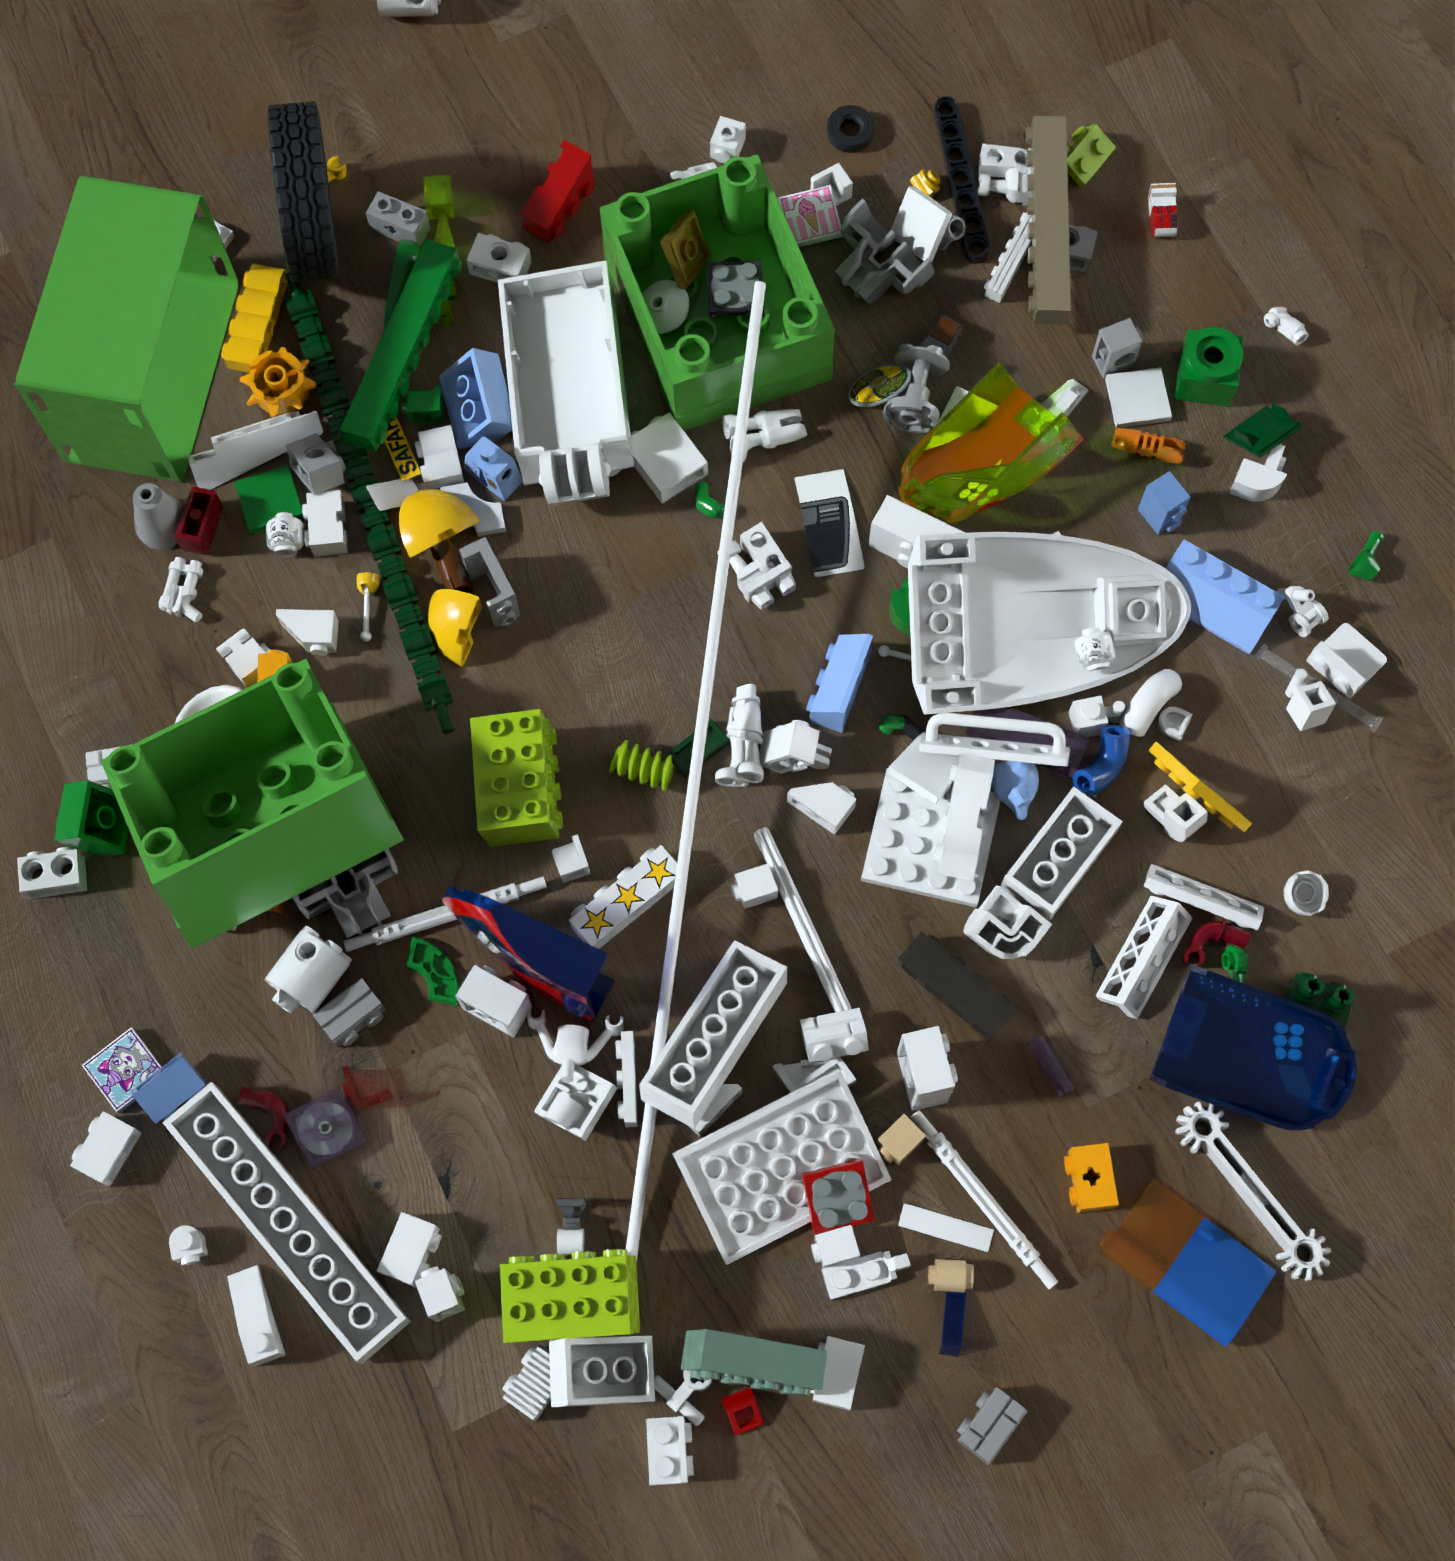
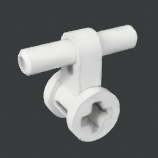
[1277,586,1329,637]
[654,1370,712,1426]

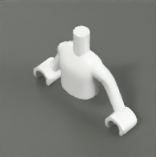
[527,1009,624,1083]

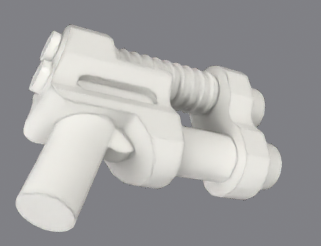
[158,557,203,622]

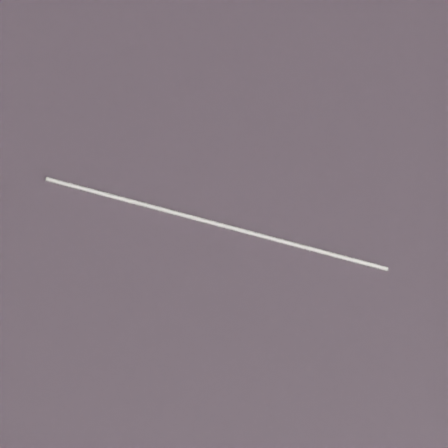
[626,281,766,1263]

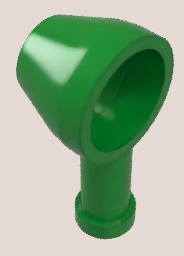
[1348,531,1384,581]

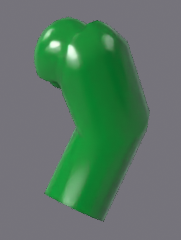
[695,482,725,518]

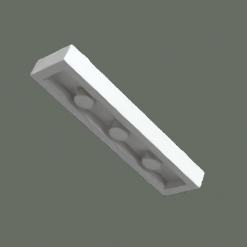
[1144,864,1264,930]

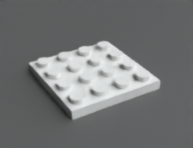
[861,768,1000,908]

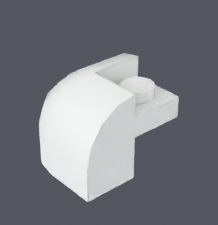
[963,885,1052,959]

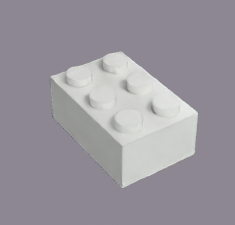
[896,1026,958,1111]
[549,1336,655,1407]

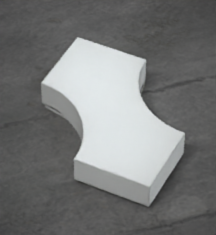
[440,482,506,537]

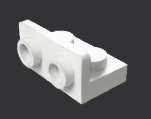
[646,1416,694,1485]

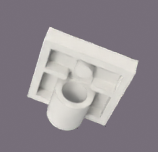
[534,1066,617,1141]

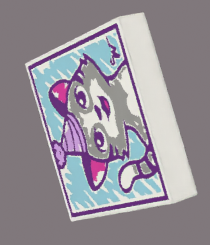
[82,1027,162,1113]

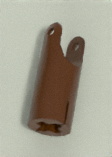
[430,537,473,594]

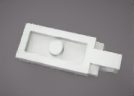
[821,1251,911,1300]

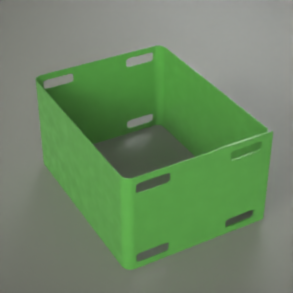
[14,175,238,482]

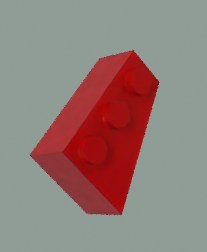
[520,140,595,244]

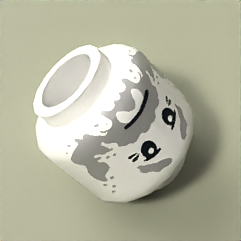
[266,512,304,557]
[1074,627,1115,671]

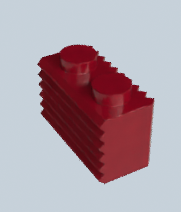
[174,486,224,555]

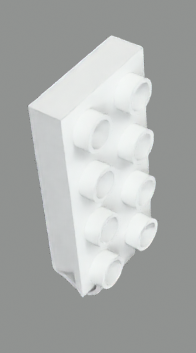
[498,261,634,506]

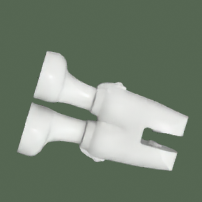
[722,409,807,462]

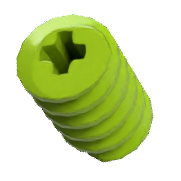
[609,739,675,792]

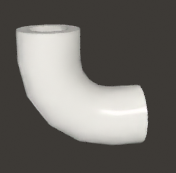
[1119,669,1182,737]

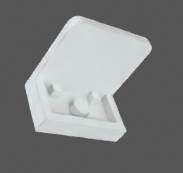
[1306,623,1387,699]

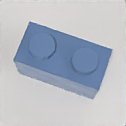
[1138,471,1190,535]
[132,1052,205,1124]

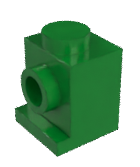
[402,385,444,424]

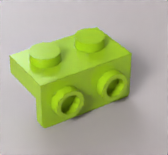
[1067,124,1116,187]

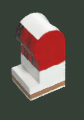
[1148,183,1177,237]

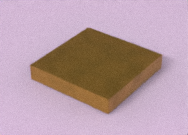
[660,209,711,289]

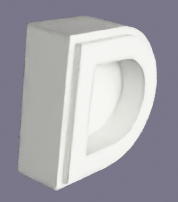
[1157,707,1193,742]

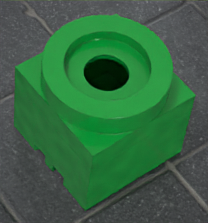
[1174,327,1243,407]

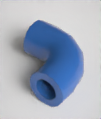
[1072,725,1131,797]

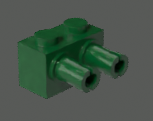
[1280,972,1355,1031]

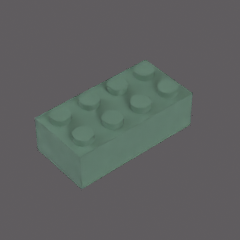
[681,1329,827,1396]

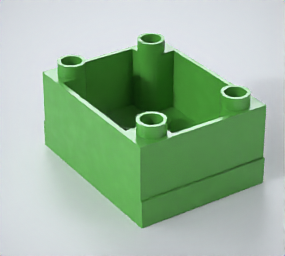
[600,154,835,431]
[101,659,404,949]

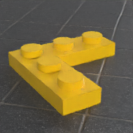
[1149,742,1252,832]

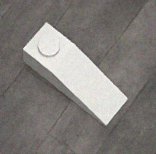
[227,1265,286,1367]

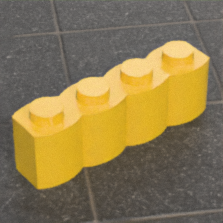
[221,263,288,373]

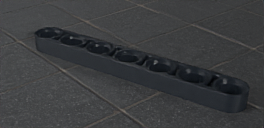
[934,96,989,264]

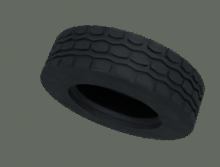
[267,101,339,282]

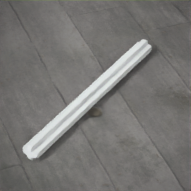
[754,827,851,1012]

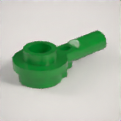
[1222,945,1248,1006]

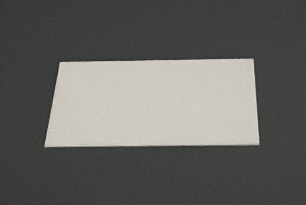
[366,478,419,511]

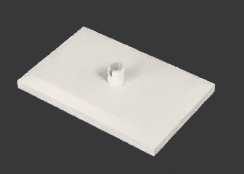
[672,1069,892,1265]

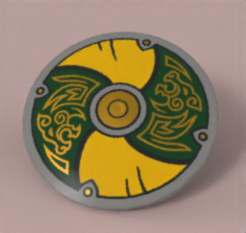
[848,364,911,407]

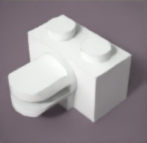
[759,720,832,774]

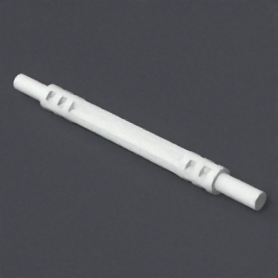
[343,876,547,952]
[910,1110,1058,1289]

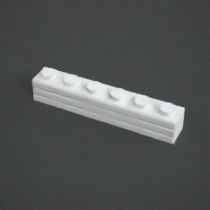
[984,212,1032,303]

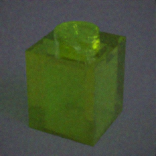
[423,174,455,220]

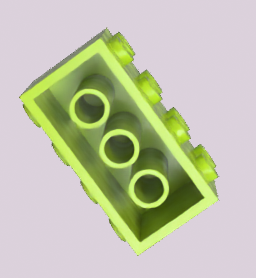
[470,709,563,847]
[500,1249,640,1343]

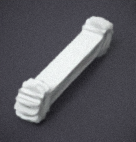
[1175,1102,1331,1281]

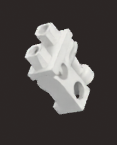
[978,144,1031,206]
[717,522,796,610]

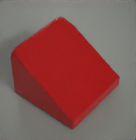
[722,1388,765,1436]

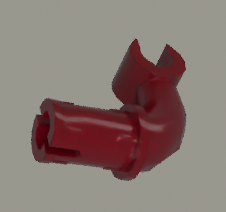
[1182,919,1251,967]
[238,1087,289,1150]

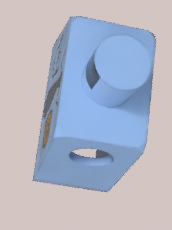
[464,436,523,501]

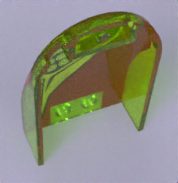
[899,362,1084,525]

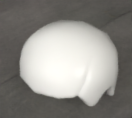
[1283,871,1329,916]

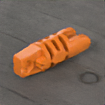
[1111,428,1186,464]

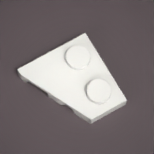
[773,1057,857,1093]

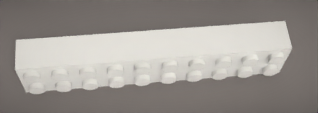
[163,1082,411,1364]

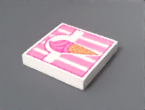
[778,185,843,247]

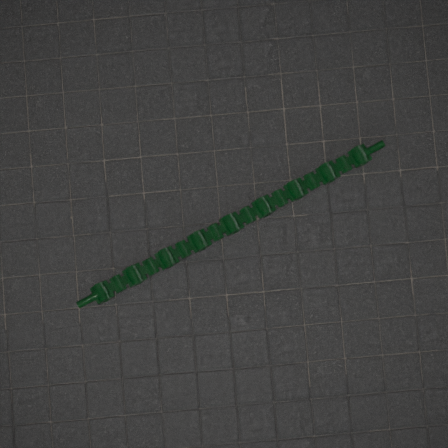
[284,270,454,734]

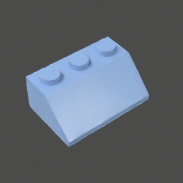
[439,348,512,449]
[806,634,873,733]

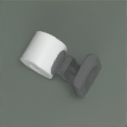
[556,1198,586,1256]

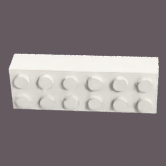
[639,940,787,1128]

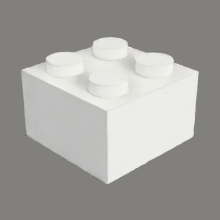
[456,965,532,1038]

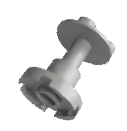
[882,344,950,434]

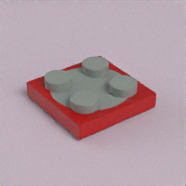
[801,1159,875,1235]

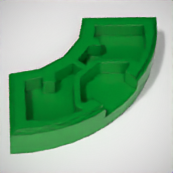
[406,937,460,1007]

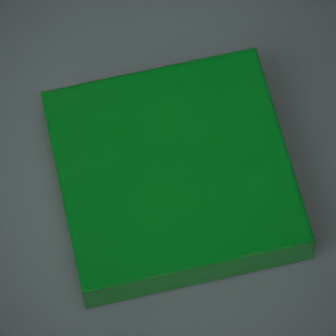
[234,465,303,534]

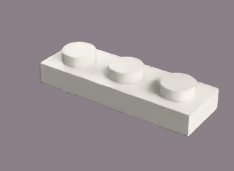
[616,1031,638,1128]

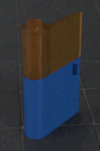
[1099,1179,1277,1347]

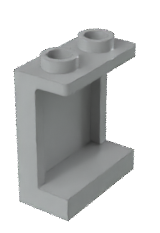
[459,537,521,627]

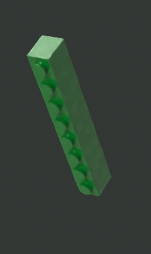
[340,239,462,452]

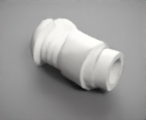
[1264,307,1309,345]

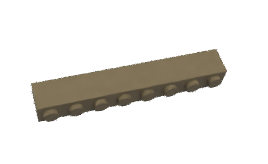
[1026,116,1071,324]

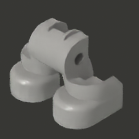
[835,198,935,304]
[293,849,398,938]

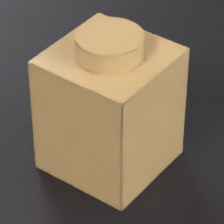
[876,1114,926,1166]

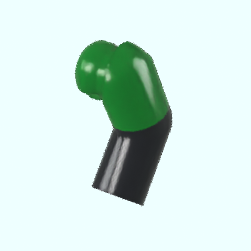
[878,714,923,741]

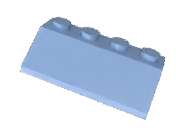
[1166,539,1285,655]

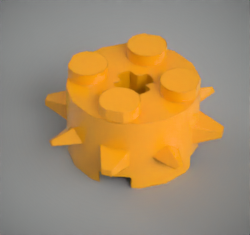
[240,347,316,418]

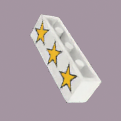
[569,845,677,954]

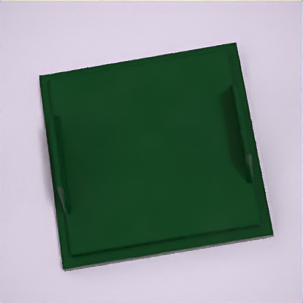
[1223,403,1303,458]

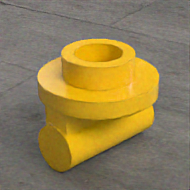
[910,169,941,198]

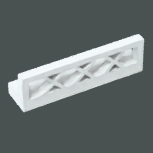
[1096,896,1192,1019]

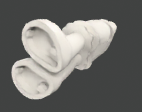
[715,684,764,787]

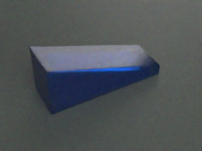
[939,1292,966,1357]

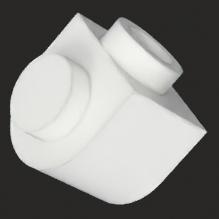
[169,1225,208,1266]

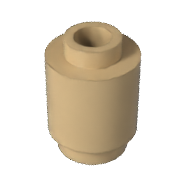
[928,1259,974,1293]

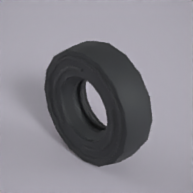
[827,105,874,153]

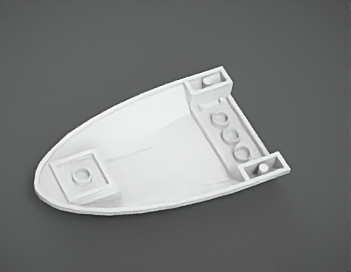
[908,532,1192,714]

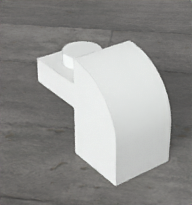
[1229,444,1287,502]
[1144,784,1208,842]

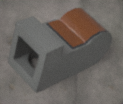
[919,315,964,358]

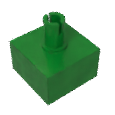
[54,780,129,857]

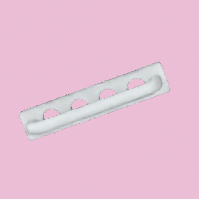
[919,712,1070,766]

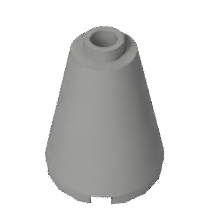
[133,483,185,550]

